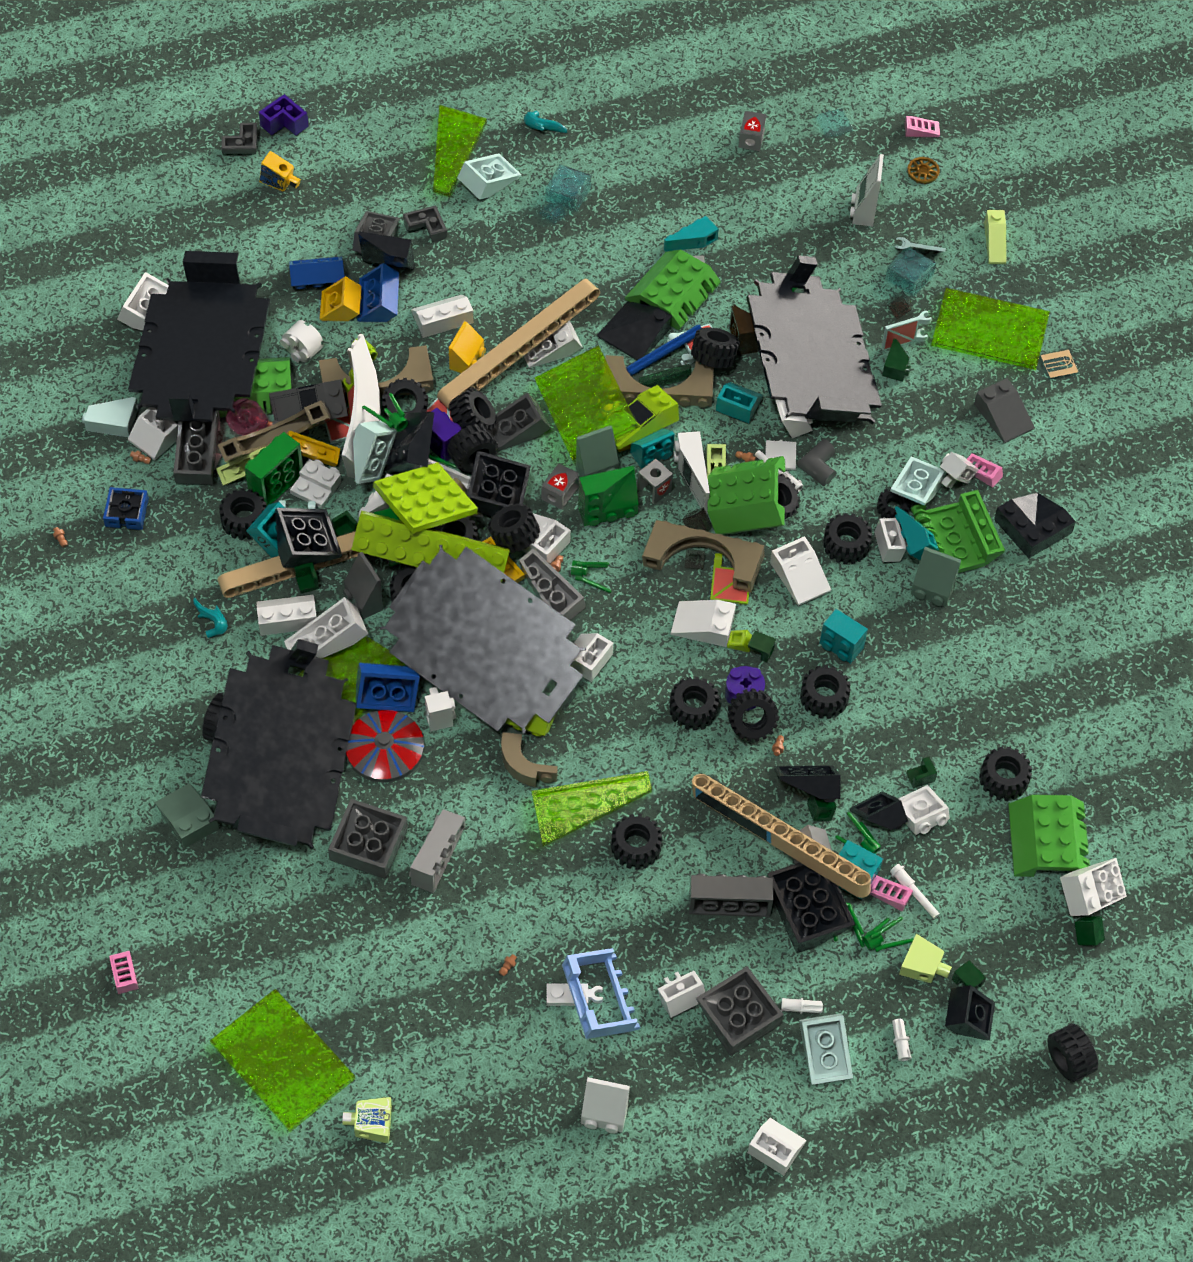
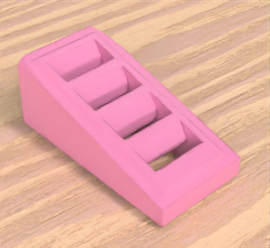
[905,116,940,137]
[967,454,1003,487]
[870,875,913,911]
[109,951,139,994]

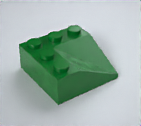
[244,432,303,507]
[578,466,639,526]

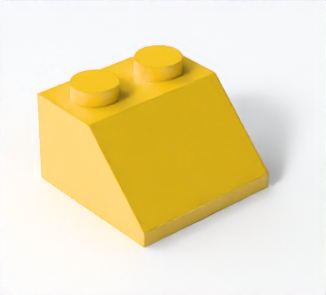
[320,276,362,321]
[449,321,486,373]

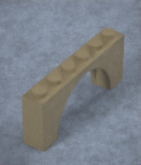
[319,345,434,403]
[603,355,714,408]
[218,401,333,463]
[642,520,765,592]

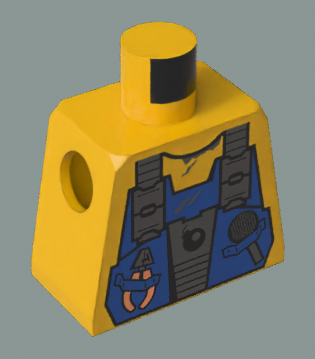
[259,151,301,191]

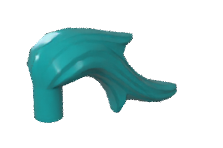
[524,110,567,133]
[193,597,228,638]

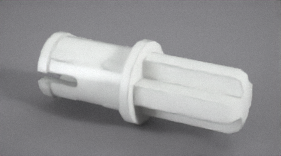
[781,998,823,1014]
[892,1019,912,1061]

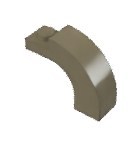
[501,732,558,787]

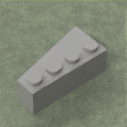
[519,548,586,620]
[409,809,465,893]

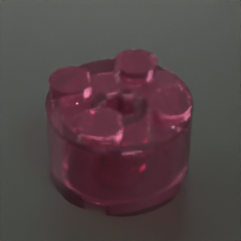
[226,398,268,437]

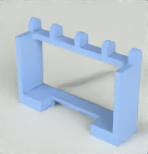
[562,948,640,1039]

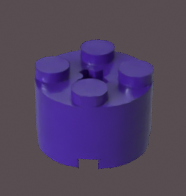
[725,666,765,711]

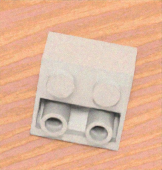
[128,407,178,460]
[571,633,613,682]
[748,1118,806,1176]

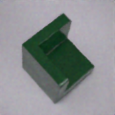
[332,510,358,537]
[294,562,319,594]
[748,631,776,663]
[906,756,937,789]
[807,794,837,821]
[1075,916,1105,946]
[952,960,986,988]

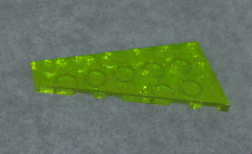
[433,105,487,197]
[531,771,652,847]

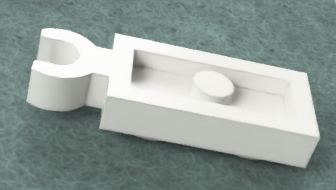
[547,984,603,1006]

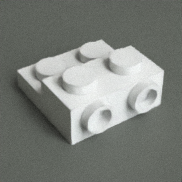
[290,459,342,509]
[899,785,950,835]

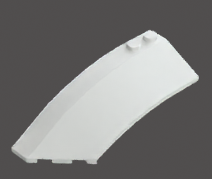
[342,334,381,478]

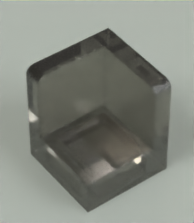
[887,290,913,319]
[682,507,713,532]

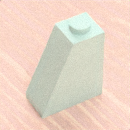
[82,397,138,437]

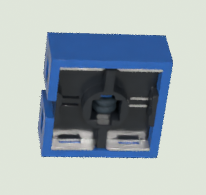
[103,487,149,530]

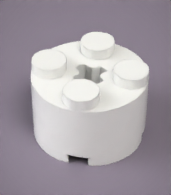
[280,320,324,363]

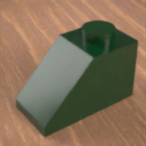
[882,339,911,382]

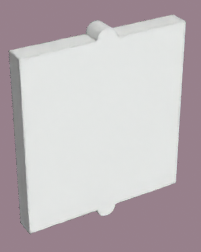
[766,440,796,470]

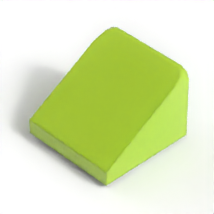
[727,629,752,652]

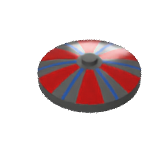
[346,710,424,782]

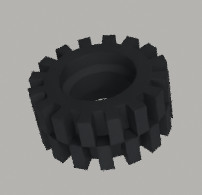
[877,487,911,519]

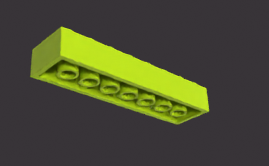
[351,511,509,582]

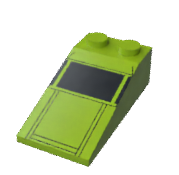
[598,385,679,450]

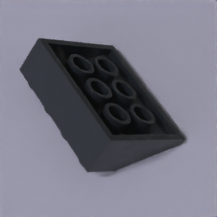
[767,862,855,954]

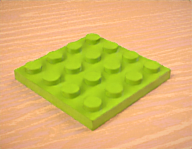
[373,462,478,534]

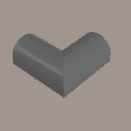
[221,123,257,154]
[403,205,447,242]
[797,439,837,486]

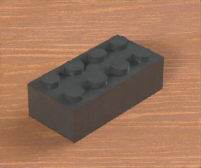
[173,410,219,485]
[689,874,773,917]

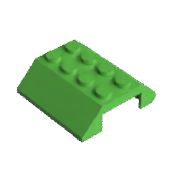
[625,249,721,330]
[219,357,291,418]
[707,456,785,535]
[911,490,1005,573]
[1008,795,1090,877]

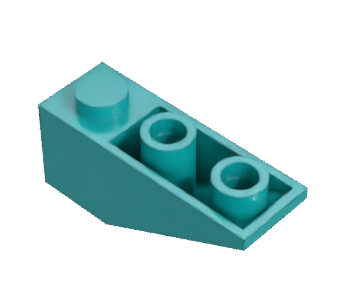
[664,216,719,252]
[895,506,939,560]

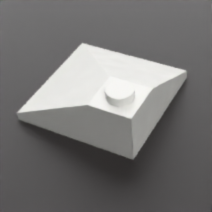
[117,272,168,332]

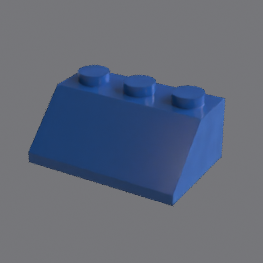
[289,256,344,289]
[357,263,399,322]
[356,663,420,712]

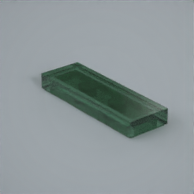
[638,364,692,388]

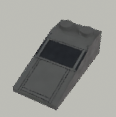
[269,379,348,421]

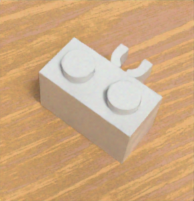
[940,452,979,489]
[874,518,908,562]
[425,687,456,732]
[658,971,705,1018]

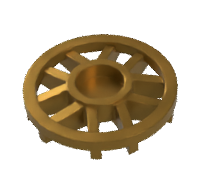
[907,157,940,184]

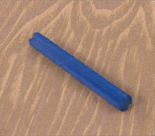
[626,324,702,376]

